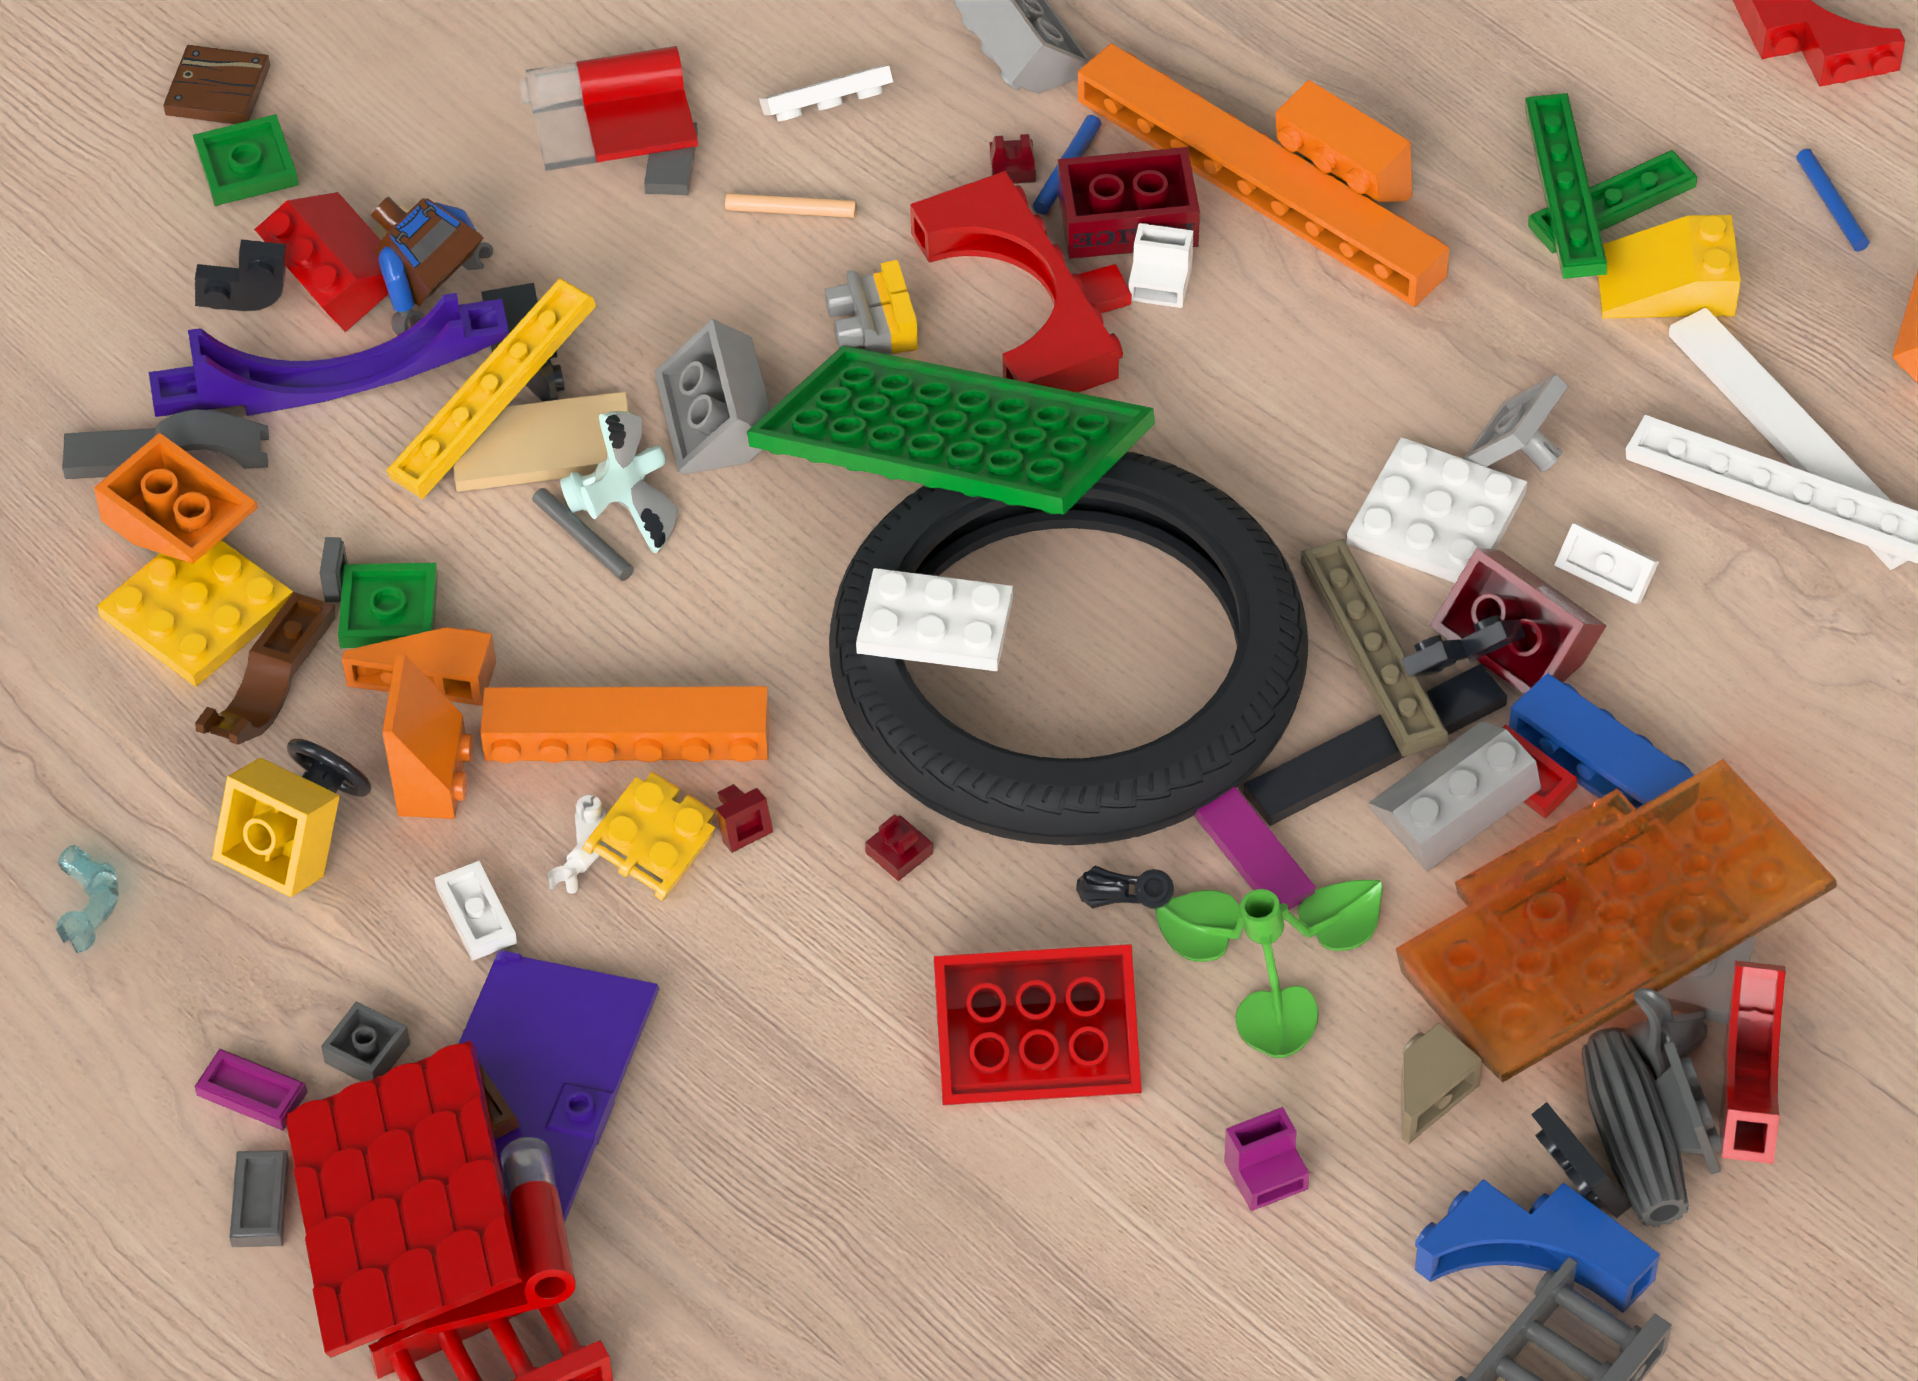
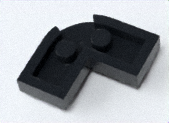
[195,239,286,311]
[1401,615,1526,677]

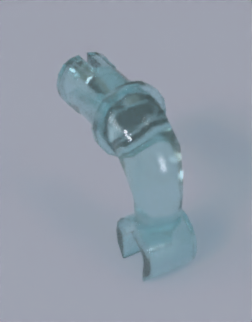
[56,844,119,953]

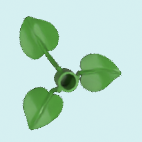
[1155,880,1383,1058]

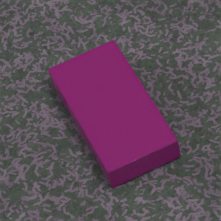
[194,1048,308,1131]

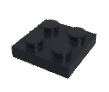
[1531,1102,1632,1219]

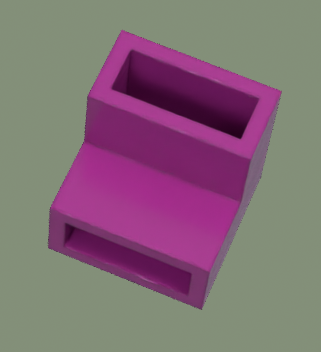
[1224,1107,1309,1211]

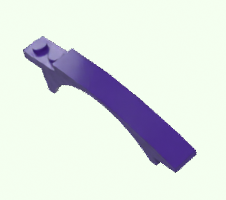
[149,293,509,417]

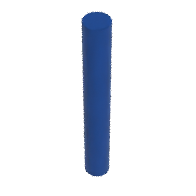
[1033,115,1102,215]
[1796,149,1870,252]

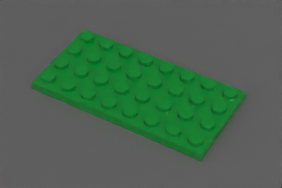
[747,346,1155,515]

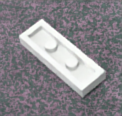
[759,66,893,121]

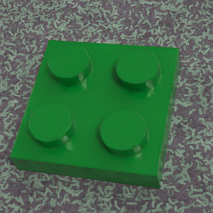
[193,114,299,206]
[338,563,438,649]

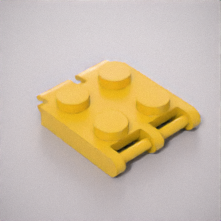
[582,771,716,901]

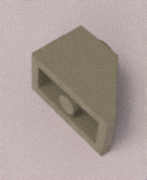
[1401,1023,1482,1144]

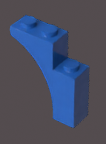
[1415,1179,1660,1313]

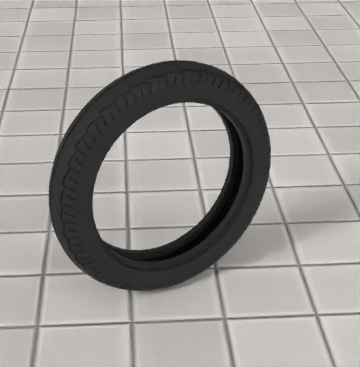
[829,451,1308,845]

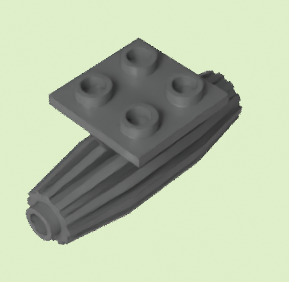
[1582,1028,1721,1227]

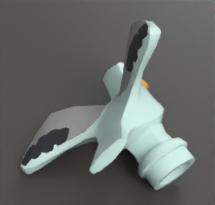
[560,411,678,553]

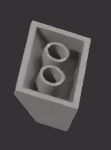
[954,0,1091,94]
[654,319,770,474]
[1368,721,1541,872]

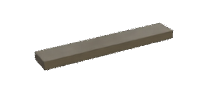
[1301,539,1448,757]

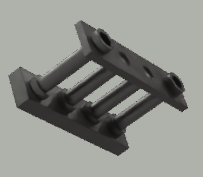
[1455,1257,1672,1381]

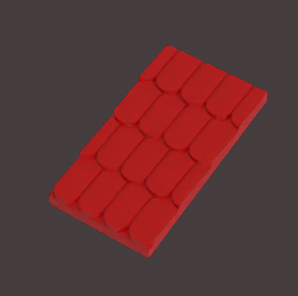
[286,1040,523,1358]

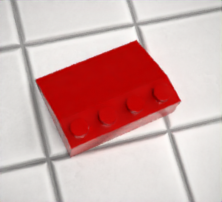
[933,944,1142,1106]

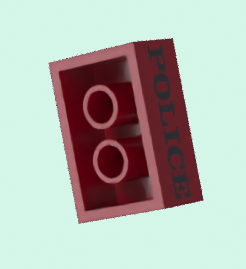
[1058,147,1200,259]

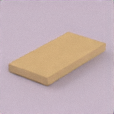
[453,391,629,492]

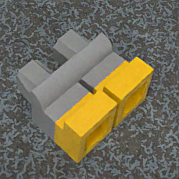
[825,259,918,355]

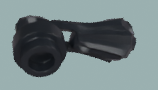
[1076,865,1174,909]

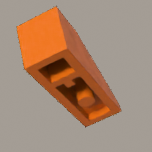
[341,627,496,706]

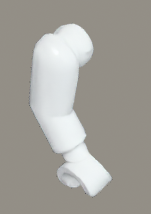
[547,795,606,894]

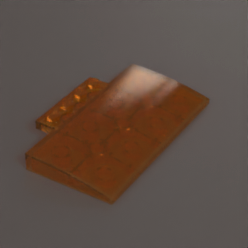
[1395,759,1837,1083]

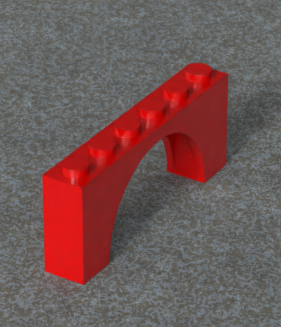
[910,171,1123,393]

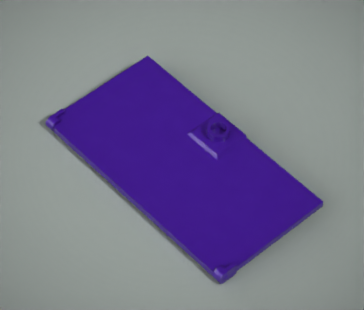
[458,950,659,1223]

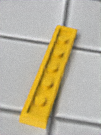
[386,278,597,500]

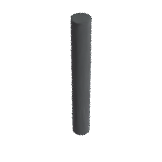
[532,488,634,581]

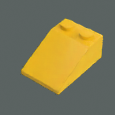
[1597,215,1741,318]

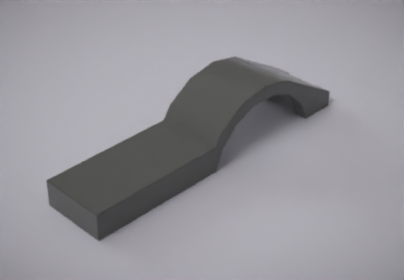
[62,409,269,479]

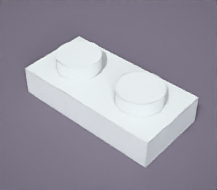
[1554,523,1659,604]
[434,861,517,961]

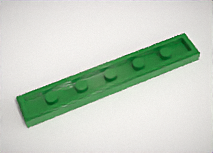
[1525,93,1607,279]

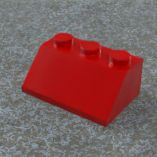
[254,192,389,332]

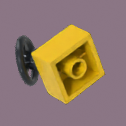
[212,739,372,897]

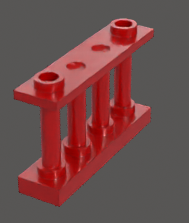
[368,1304,613,1381]

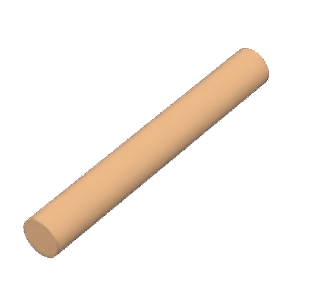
[725,193,856,218]

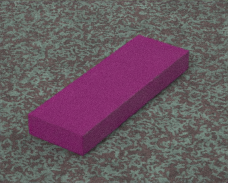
[1194,786,1316,910]

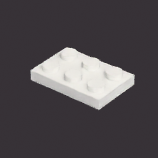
[856,568,1013,671]

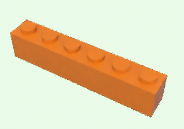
[480,686,770,763]

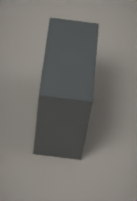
[321,1001,410,1082]

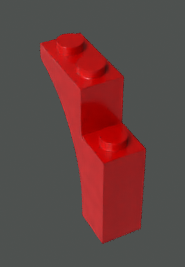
[1733,0,1906,87]
[1719,960,1786,1164]

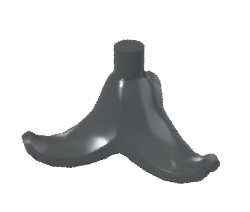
[1611,988,1707,1081]

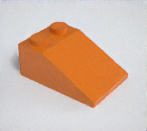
[94,433,258,564]
[382,654,474,819]

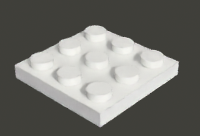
[1346,437,1527,583]

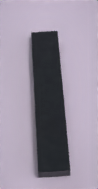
[1244,664,1508,826]

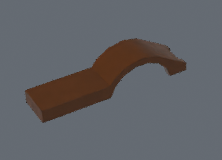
[195,592,336,745]

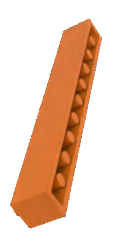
[1078,43,1450,307]

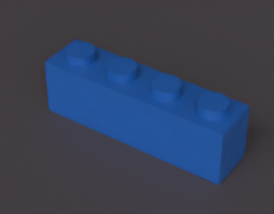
[1509,673,1697,839]

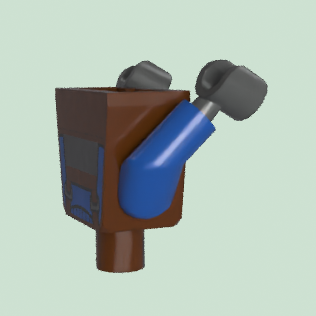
[371,196,493,335]

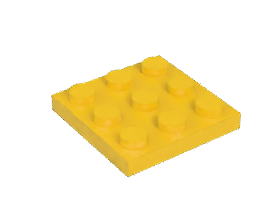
[97,540,293,687]

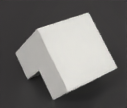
[1129,223,1193,308]

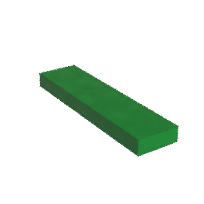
[1528,150,1697,254]

